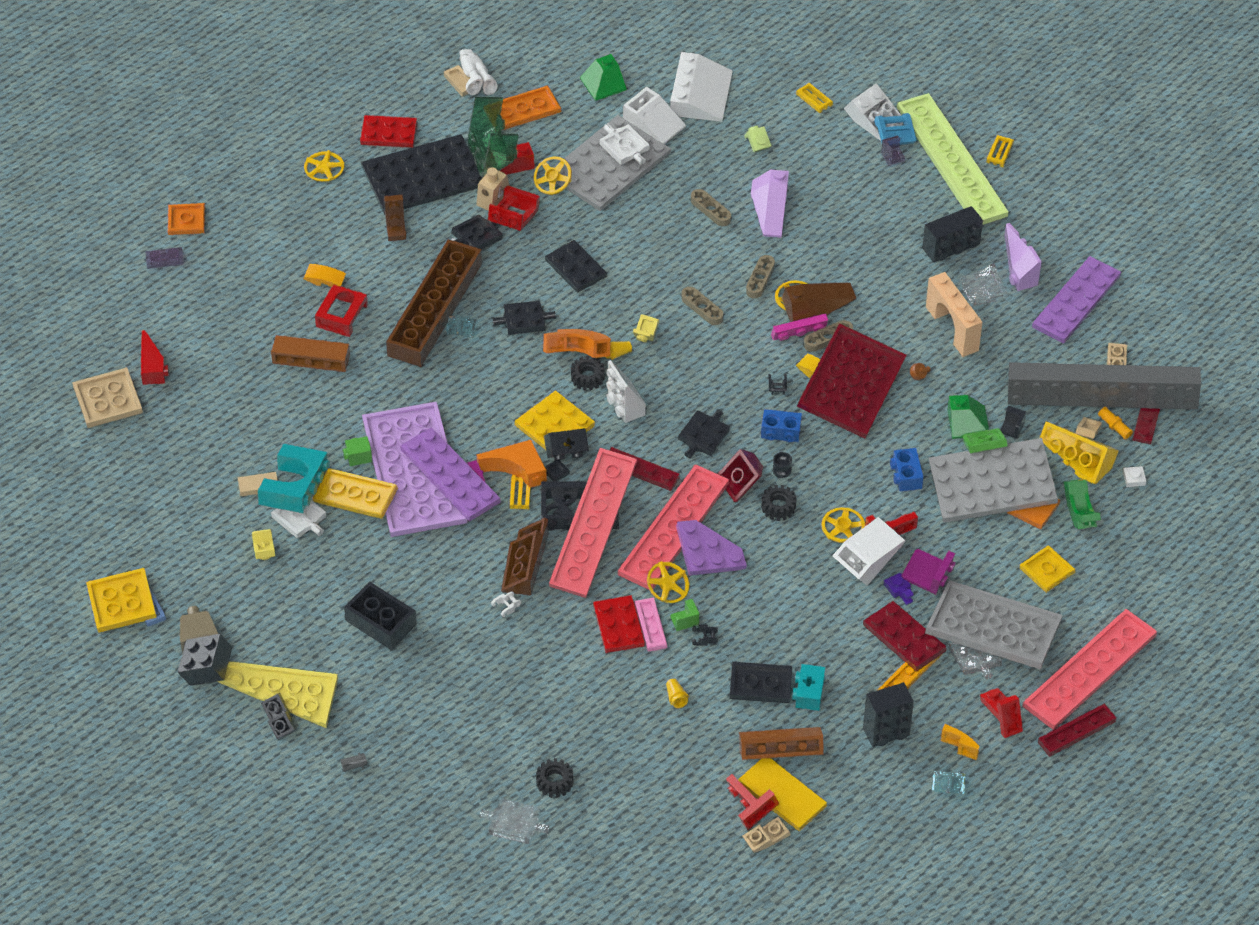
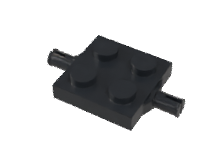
[451,214,503,250]
[492,301,556,335]
[678,409,730,458]

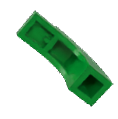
[1064,479,1101,529]

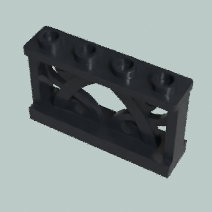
[541,481,619,531]

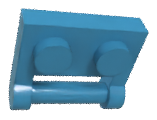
[875,113,917,147]

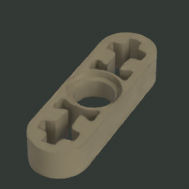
[691,189,731,226]
[746,255,775,298]
[681,287,723,325]
[804,320,853,352]

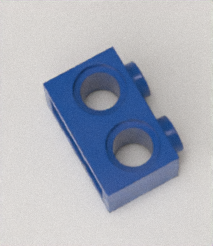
[761,409,802,442]
[890,448,923,491]

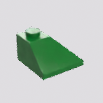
[580,54,627,101]
[947,395,989,439]

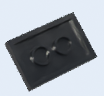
[545,240,607,293]
[729,662,792,704]

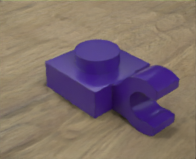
[883,573,914,605]

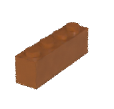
[271,335,350,372]
[739,727,824,760]

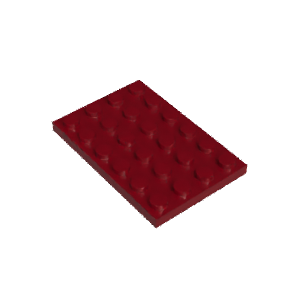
[796,323,907,439]

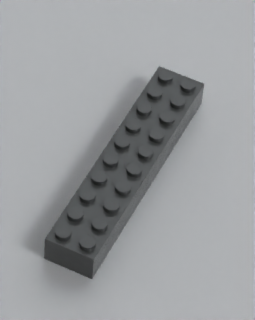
[1008,362,1201,409]

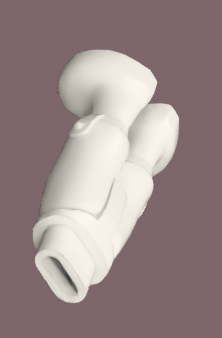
[459,49,498,95]

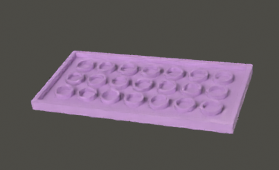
[362,402,467,537]

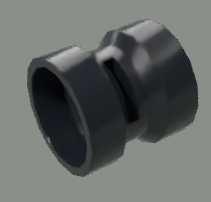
[773,452,792,478]

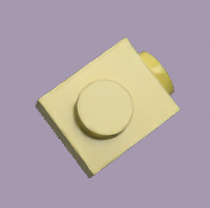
[633,314,659,342]
[252,529,275,560]

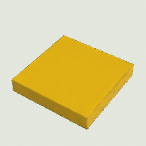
[1019,545,1075,593]

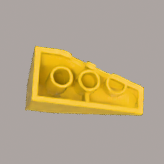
[1040,421,1119,484]

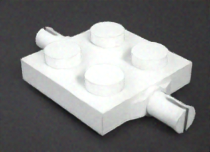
[600,123,649,165]
[271,500,327,539]

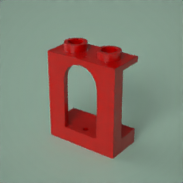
[488,185,540,231]
[315,285,368,337]

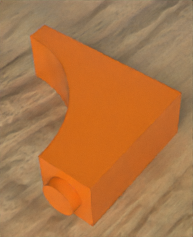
[476,440,547,488]

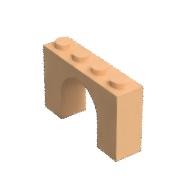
[926,272,982,357]

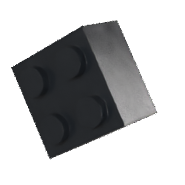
[178,634,232,686]

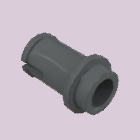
[340,752,367,772]

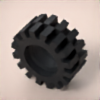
[571,356,605,391]
[761,485,796,521]
[536,758,573,798]

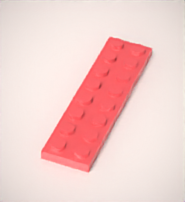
[549,448,637,598]
[618,464,729,590]
[1022,609,1157,730]

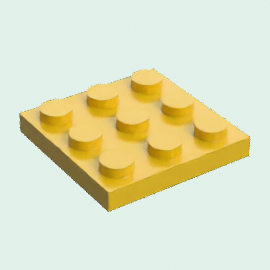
[514,390,595,450]
[86,568,157,633]

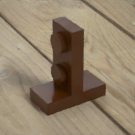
[384,195,406,241]

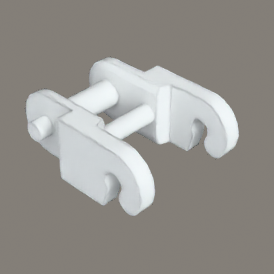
[491,592,522,617]

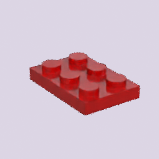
[360,115,417,148]
[593,595,645,653]

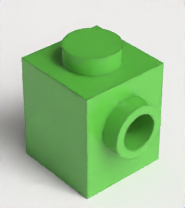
[342,436,372,466]

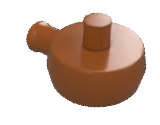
[910,363,931,381]

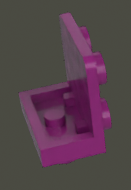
[901,549,956,595]

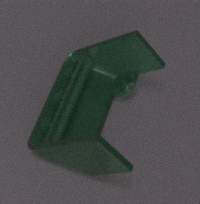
[468,97,519,177]

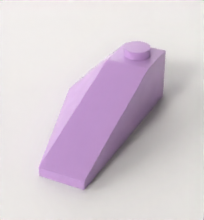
[751,170,789,238]
[1005,223,1041,291]

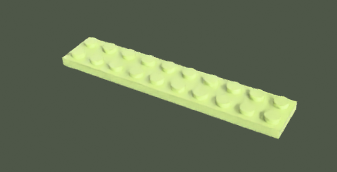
[897,93,1008,224]

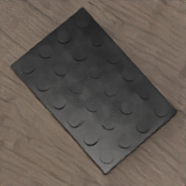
[361,134,483,215]

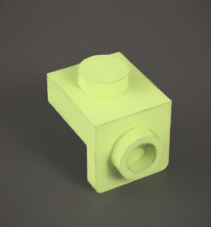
[744,126,771,152]

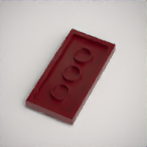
[863,601,946,672]

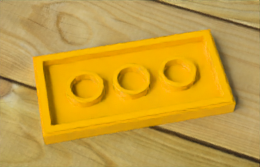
[312,468,398,519]
[738,758,827,831]

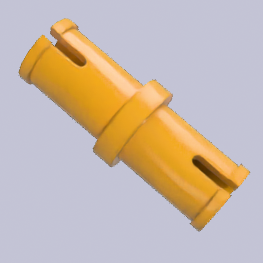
[1098,406,1133,440]

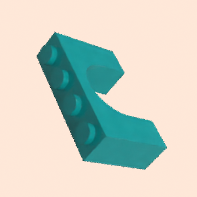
[258,444,330,513]

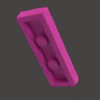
[771,314,828,341]

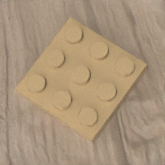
[72,368,143,428]

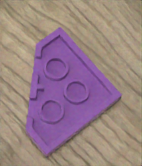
[676,520,747,576]

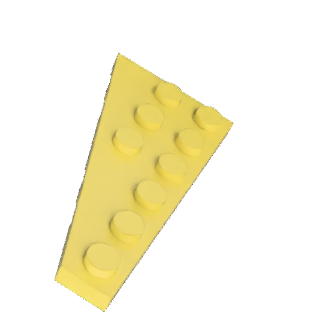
[216,661,338,728]

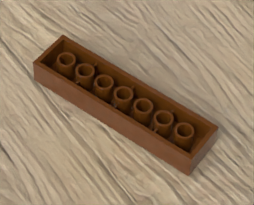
[386,239,482,367]

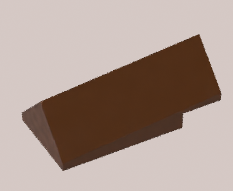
[501,518,549,596]

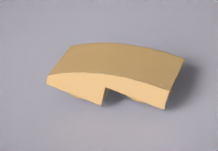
[1107,343,1127,365]
[742,817,790,853]

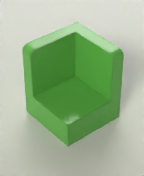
[670,599,699,631]

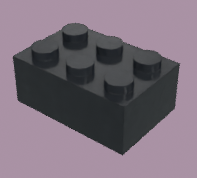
[922,206,983,263]
[344,581,417,650]
[863,682,914,747]

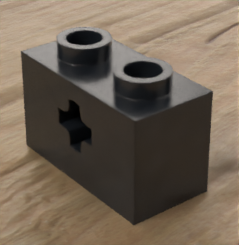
[544,428,589,461]

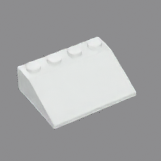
[670,52,733,122]

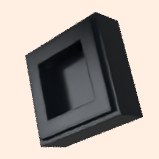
[545,460,570,481]

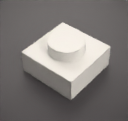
[1123,466,1146,487]

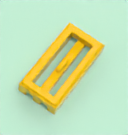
[796,83,833,113]
[986,135,1014,167]
[510,475,531,509]

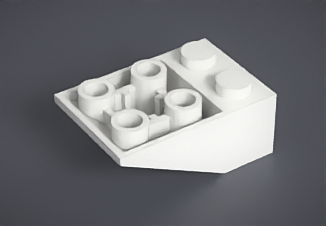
[844,83,904,141]
[623,87,686,144]
[606,360,646,423]
[833,517,905,586]

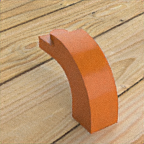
[543,329,611,358]

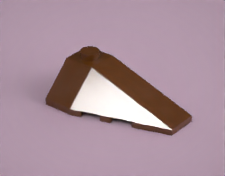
[781,282,856,322]

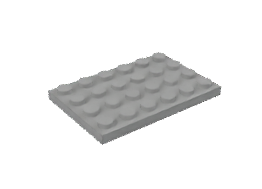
[553,115,671,211]
[929,438,1058,523]
[925,580,1062,669]

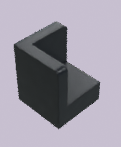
[1001,406,1026,439]

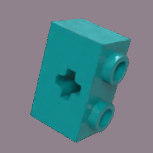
[792,664,826,711]

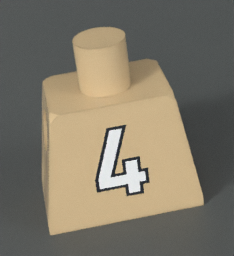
[477,168,509,211]

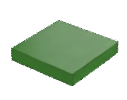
[962,428,1007,453]

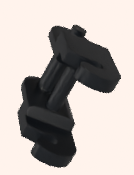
[768,374,787,395]
[692,625,718,646]

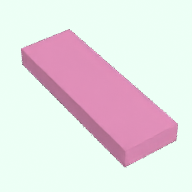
[635,598,667,652]

